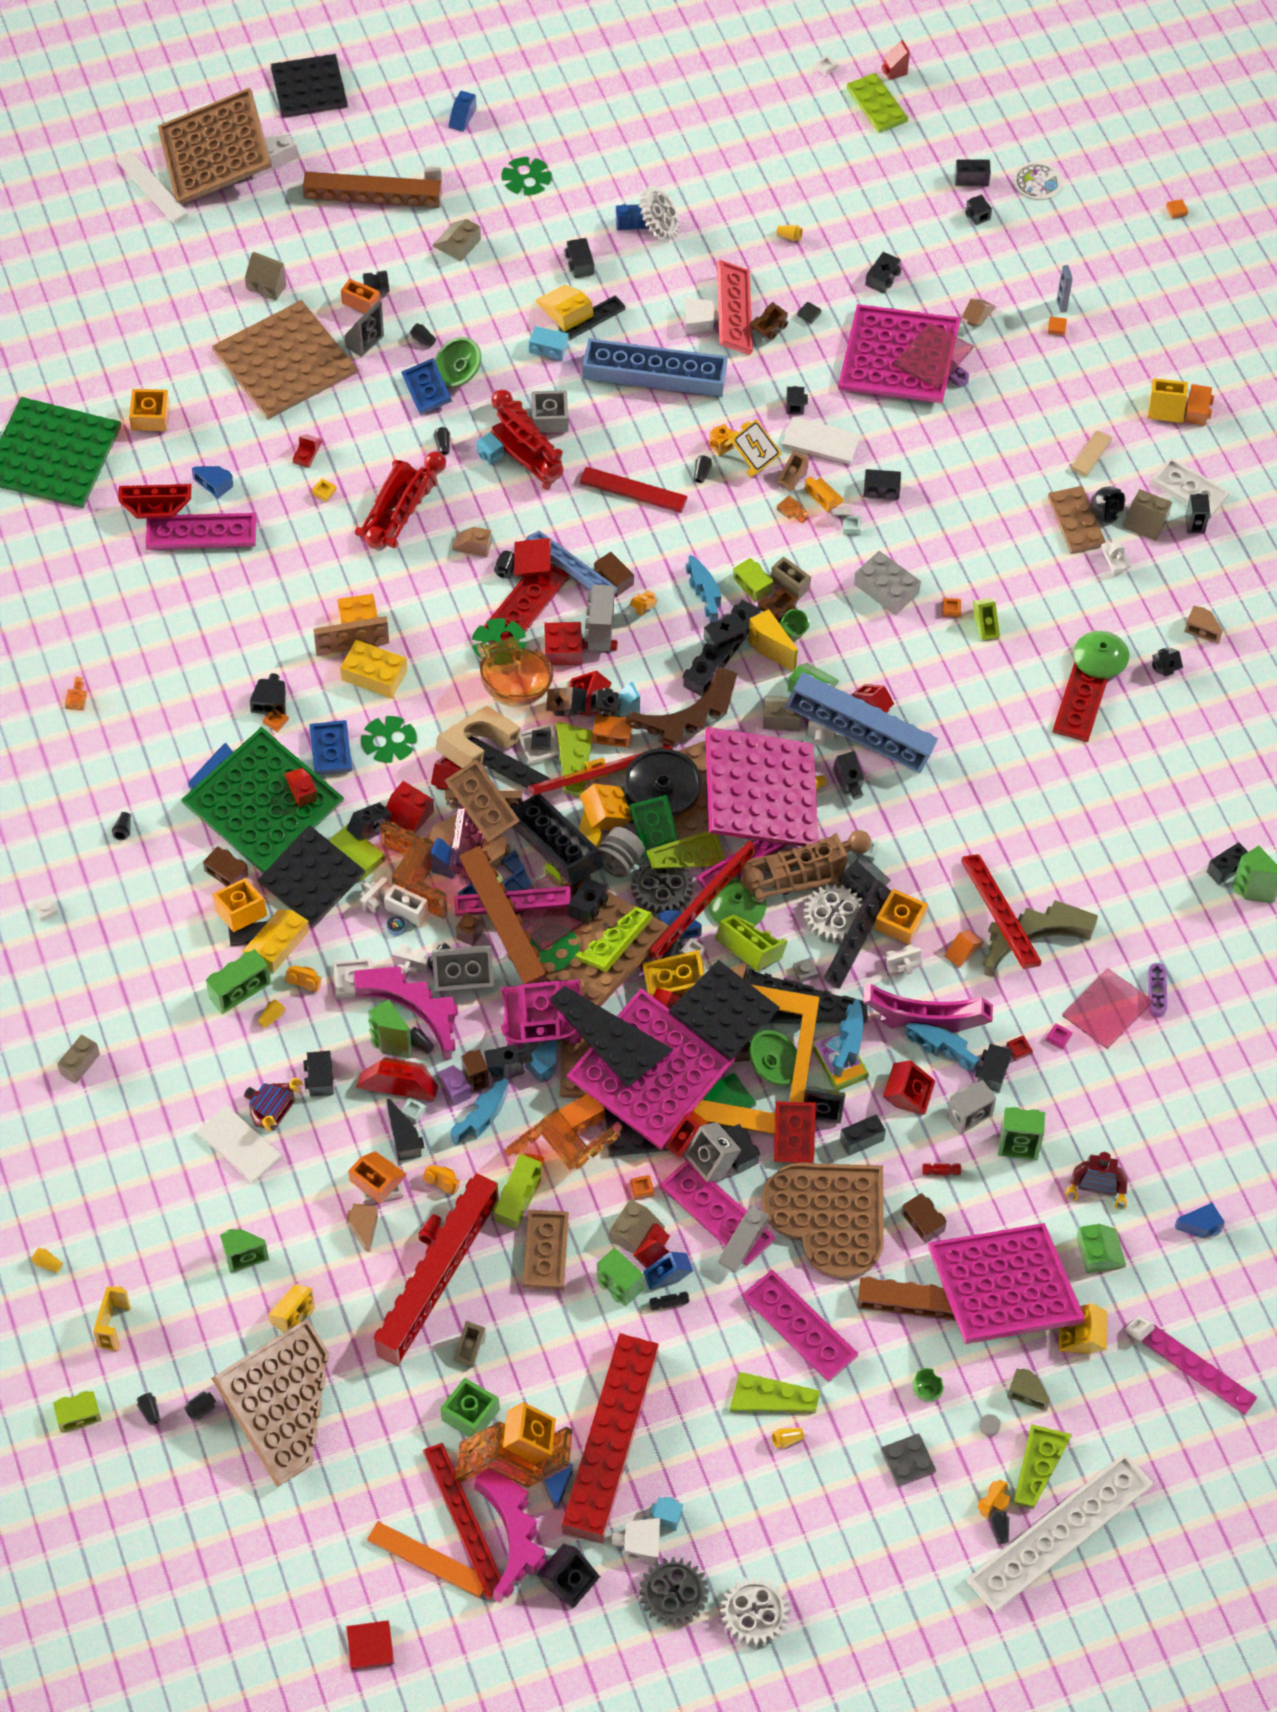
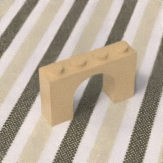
[435,706,521,768]

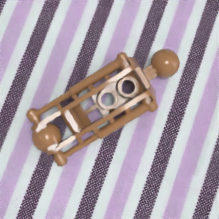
[740,830,872,903]

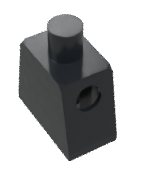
[250,673,286,715]
[833,751,864,800]
[484,1045,533,1083]

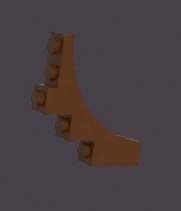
[625,667,738,748]

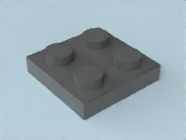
[880,1433,936,1487]

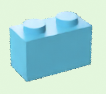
[529,326,569,361]

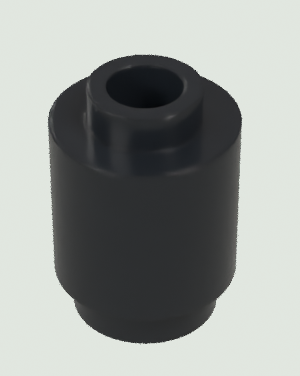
[494,550,514,578]
[184,1391,216,1421]

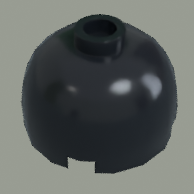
[1091,486,1126,523]

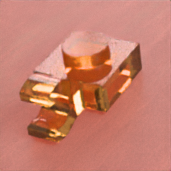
[777,495,808,524]
[65,676,88,711]

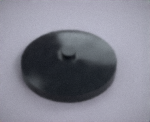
[625,748,701,816]

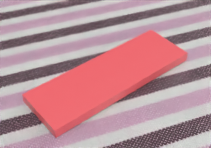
[717,259,753,355]

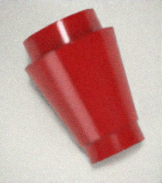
[418,1214,442,1245]

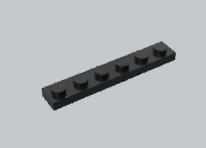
[467,736,550,794]
[824,880,891,989]

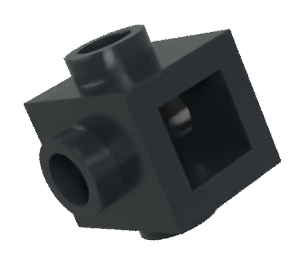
[1152,648,1184,676]
[590,688,621,716]

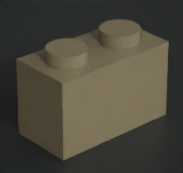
[771,556,811,599]
[57,1034,100,1084]

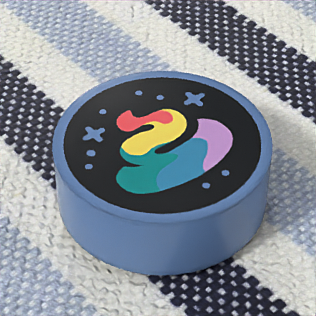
[386,915,406,936]

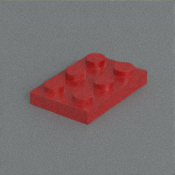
[774,1101,817,1163]

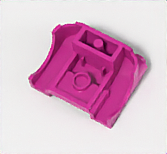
[501,979,583,1049]

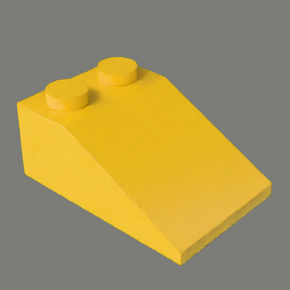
[536,284,593,332]
[747,610,798,672]
[642,950,705,997]

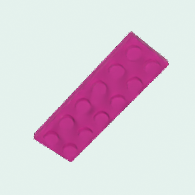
[146,513,256,550]
[660,1160,776,1266]
[742,1269,859,1383]

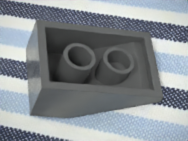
[345,301,384,357]

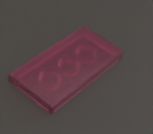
[449,802,484,884]

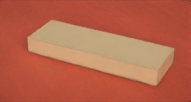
[1071,430,1112,477]

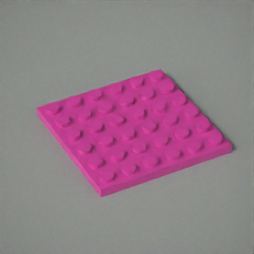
[838,304,961,404]
[705,727,819,847]
[566,988,735,1150]
[928,1223,1085,1344]

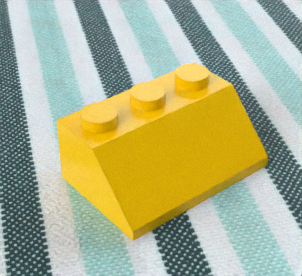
[242,910,309,973]

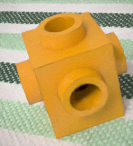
[709,424,734,456]

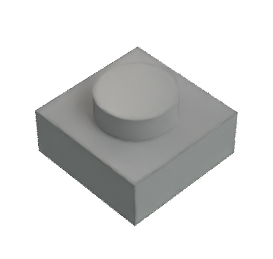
[793,958,818,983]

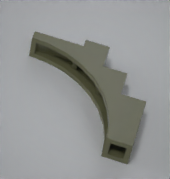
[982,900,1098,977]

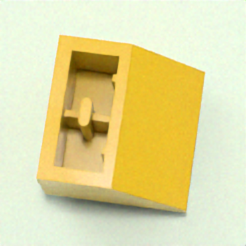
[1148,378,1188,423]
[268,1284,315,1333]
[1058,1303,1107,1354]

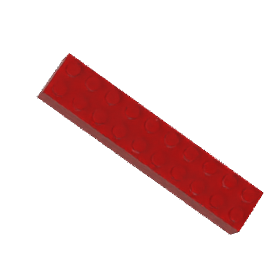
[373,1172,499,1367]
[562,1333,659,1544]

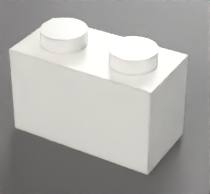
[384,884,428,926]

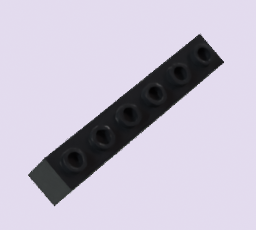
[682,599,761,697]

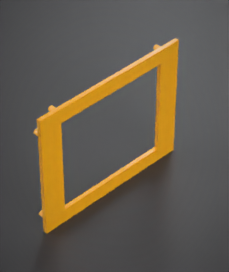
[694,976,819,1135]

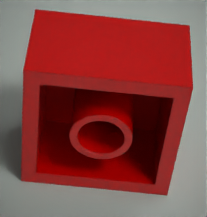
[544,622,582,666]

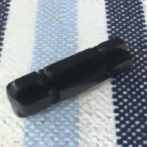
[649,1291,690,1310]

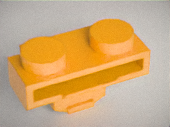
[630,591,658,616]
[285,965,322,992]
[423,1164,460,1195]
[977,1479,1010,1519]

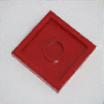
[514,538,551,577]
[346,1620,394,1670]

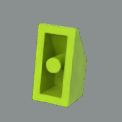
[972,598,1000,640]

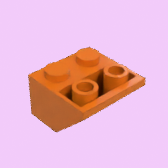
[348,1151,407,1204]

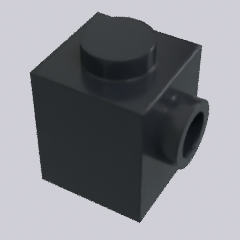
[965,194,992,226]
[786,386,808,415]

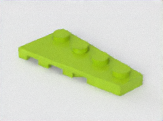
[555,721,593,797]
[646,831,725,869]
[575,907,653,972]
[730,1371,821,1413]
[1013,1424,1072,1509]

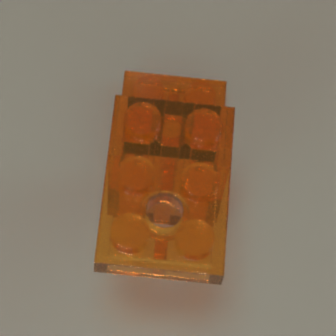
[380,820,448,919]
[503,1107,623,1171]
[455,1421,573,1488]

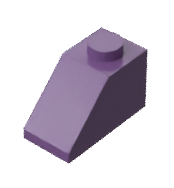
[436,1065,471,1106]

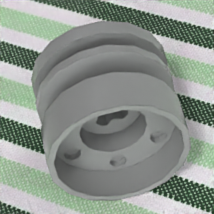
[598,827,645,878]

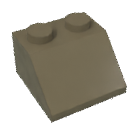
[433,219,481,261]
[245,251,287,300]
[1123,489,1173,541]
[763,695,802,732]
[609,1199,665,1254]

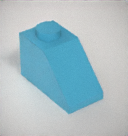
[612,682,640,717]

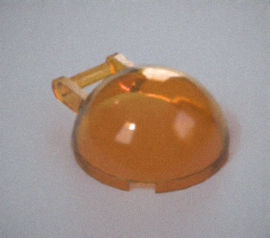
[478,637,553,707]

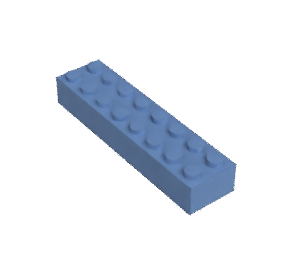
[583,338,728,397]
[785,672,938,773]

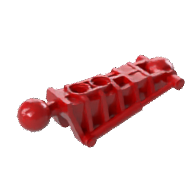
[490,389,564,490]
[355,451,446,549]

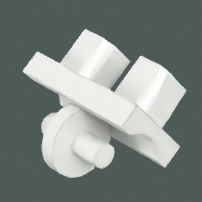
[1101,539,1131,575]
[360,877,391,913]
[392,944,428,978]
[886,945,922,975]

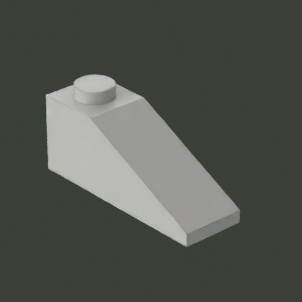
[718,1206,769,1273]

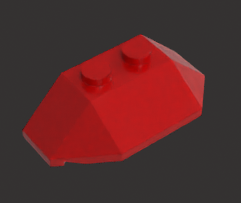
[118,484,192,519]
[356,1057,438,1102]

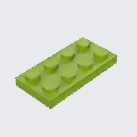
[846,72,908,134]

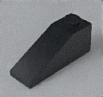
[386,1099,424,1161]

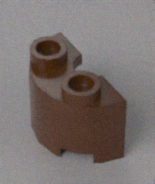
[749,302,789,341]
[757,586,799,624]

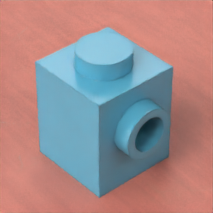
[476,432,504,465]
[650,1497,683,1531]

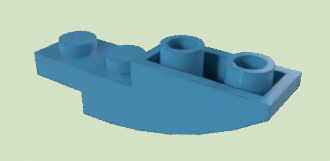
[685,555,721,623]
[832,998,863,1077]
[904,1023,980,1073]
[450,1078,508,1145]

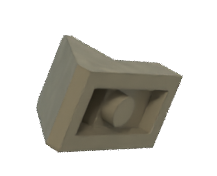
[453,1320,486,1367]

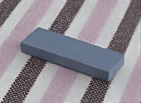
[1056,265,1073,312]

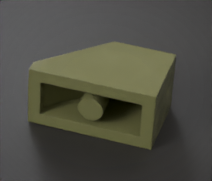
[1007,1368,1050,1412]

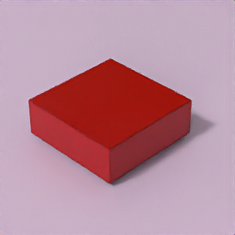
[1006,1035,1033,1061]

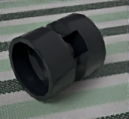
[362,270,390,294]

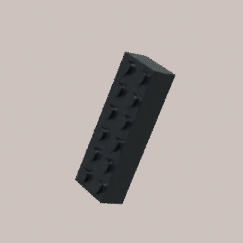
[512,794,604,886]

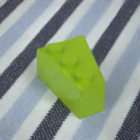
[715,914,788,971]
[492,1153,542,1230]

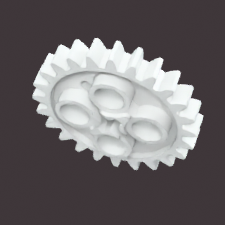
[639,185,681,241]
[803,884,862,943]
[720,1576,790,1647]

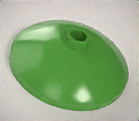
[435,337,482,387]
[1073,631,1129,679]
[708,879,766,926]
[748,1030,797,1086]

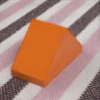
[945,930,984,968]

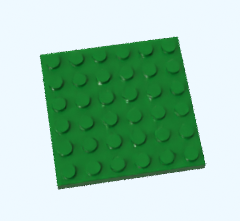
[0,396,122,509]
[181,727,344,873]

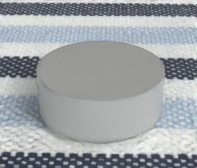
[979,1414,1001,1436]

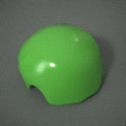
[780,609,810,639]
[912,1368,944,1402]

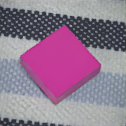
[1046,1023,1073,1050]

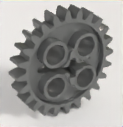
[631,860,694,915]
[639,1557,709,1627]

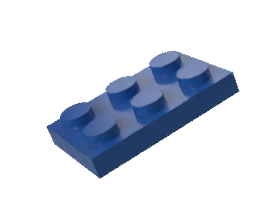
[401,358,452,415]
[309,720,352,775]

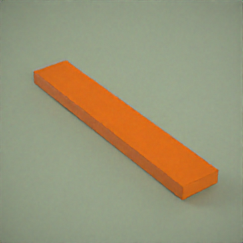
[367,1521,483,1599]

